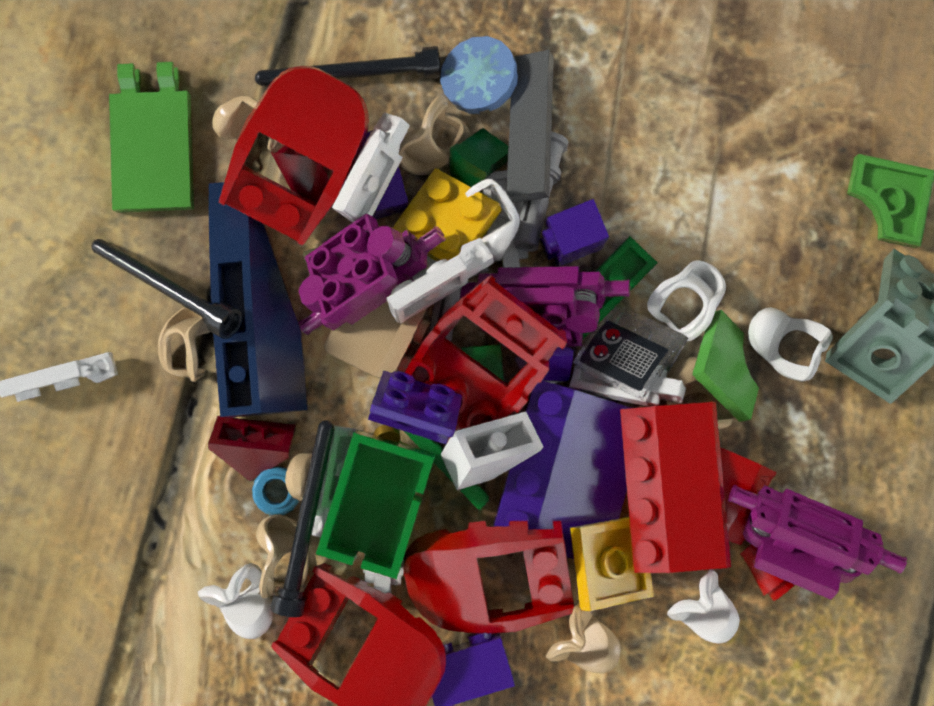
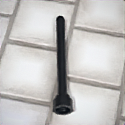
[254,46,441,86]
[91,239,242,339]
[270,420,334,618]

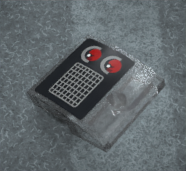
[573,304,688,402]

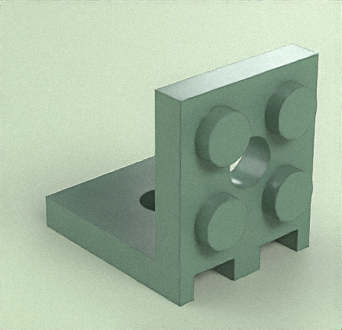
[825,249,934,404]

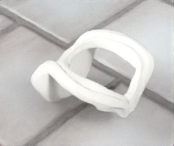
[465,179,520,260]
[647,260,726,341]
[748,307,833,382]
[198,563,273,639]
[667,569,740,644]

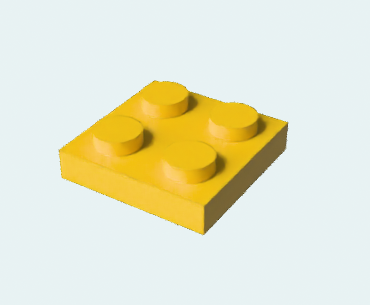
[393,168,502,262]
[570,517,654,611]

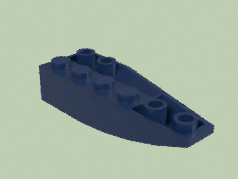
[209,182,308,418]

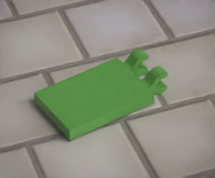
[109,62,194,213]

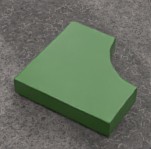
[847,154,934,248]
[692,309,759,422]

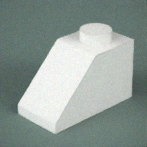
[441,412,543,490]

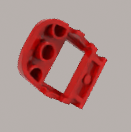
[218,66,369,246]
[405,275,567,442]
[403,521,574,633]
[271,563,446,706]

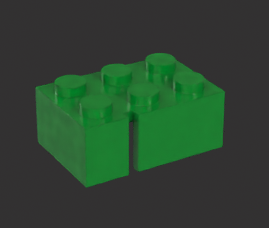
[316,430,436,580]

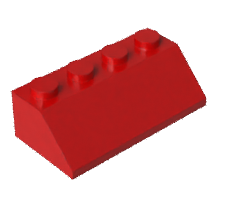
[620,402,731,573]

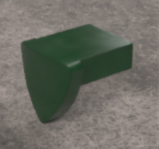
[449,128,509,187]

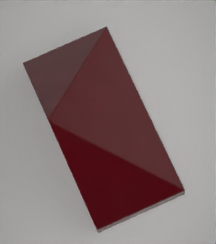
[271,146,332,208]
[208,416,296,481]

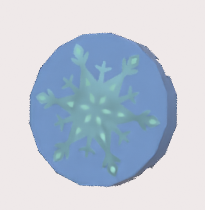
[440,36,518,114]

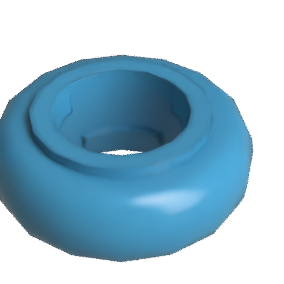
[252,466,299,515]

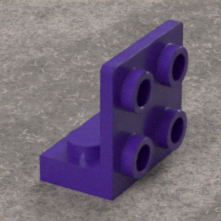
[368,370,462,444]

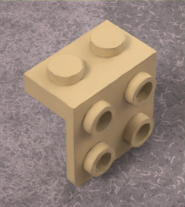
[324,301,431,379]

